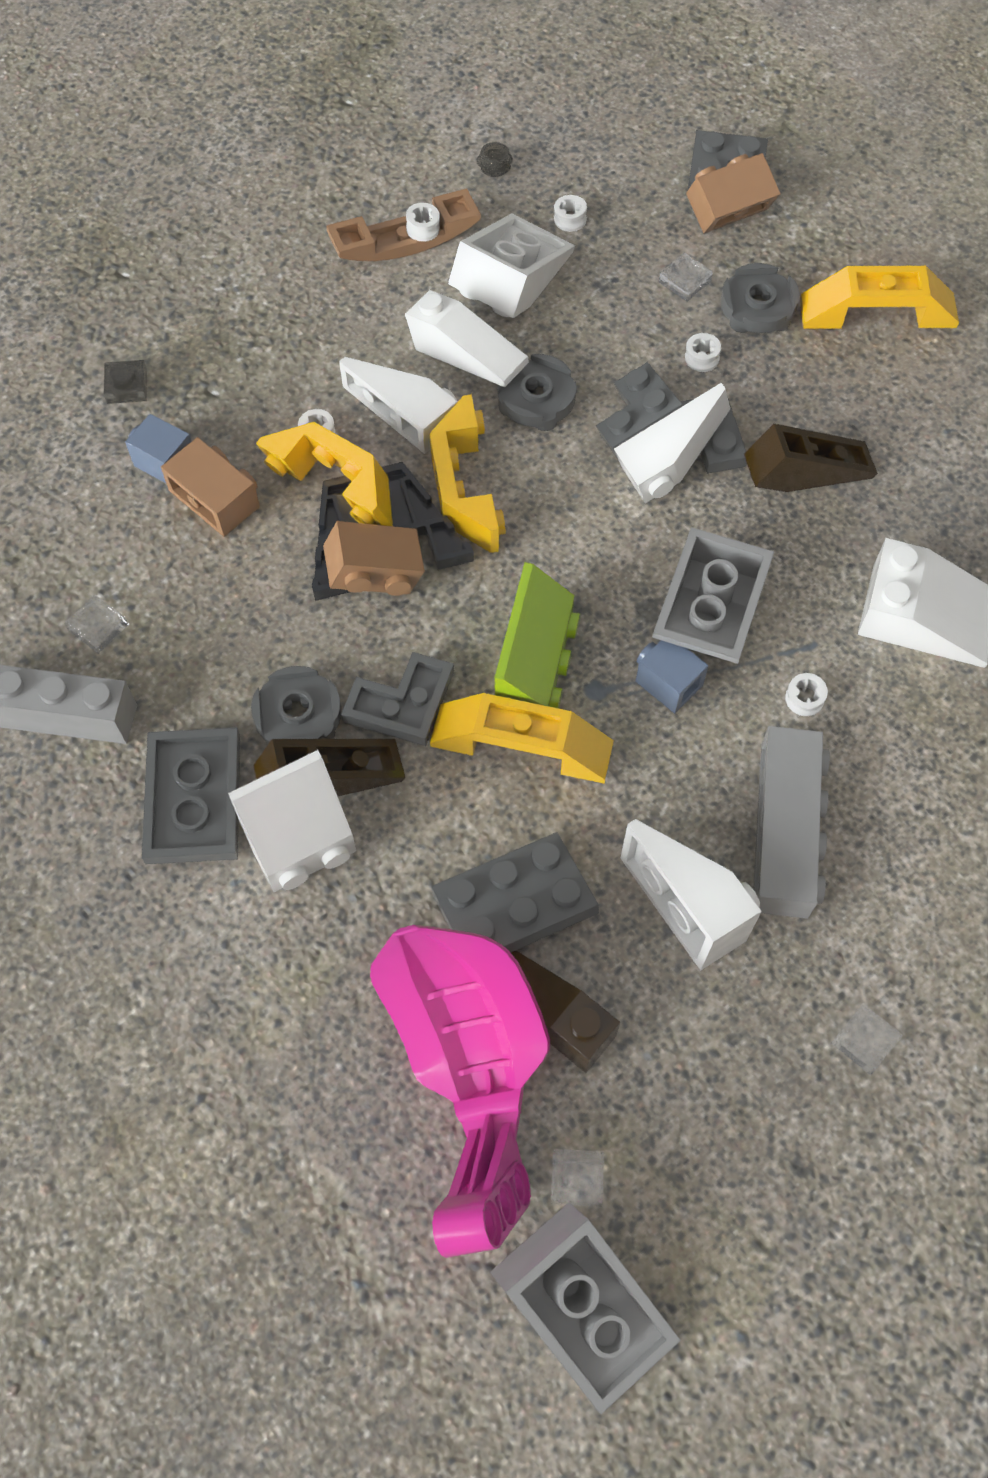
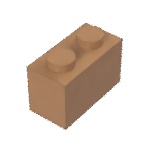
[686,153,780,234]
[161,437,260,537]
[323,521,425,596]

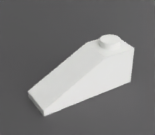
[405,290,529,387]
[339,357,458,454]
[614,383,730,503]

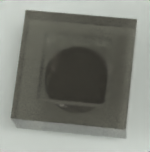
[104,360,147,404]

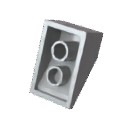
[652,527,774,664]
[490,1202,681,1415]

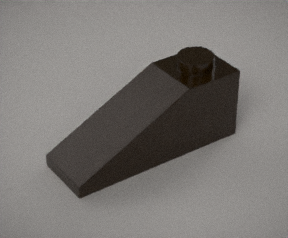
[744,423,878,492]
[253,739,406,797]
[511,951,620,1073]

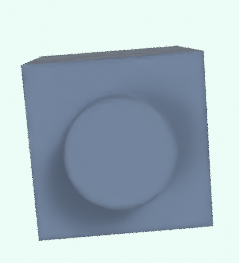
[125,414,192,483]
[635,640,709,714]

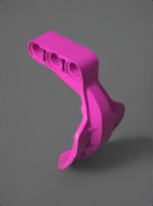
[370,925,550,1258]

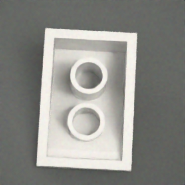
[448,213,575,318]
[858,538,988,668]
[228,750,356,892]
[620,819,762,971]

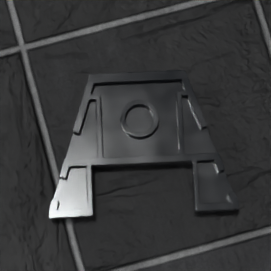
[312,462,474,601]

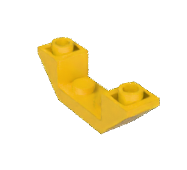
[800,265,959,329]
[430,394,506,553]
[256,422,393,526]
[430,693,614,784]

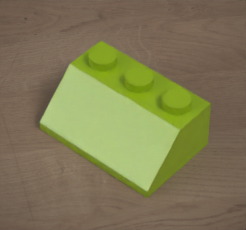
[495,562,580,709]

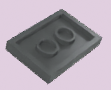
[142,727,240,865]
[431,832,599,953]

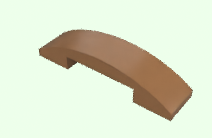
[326,188,481,261]

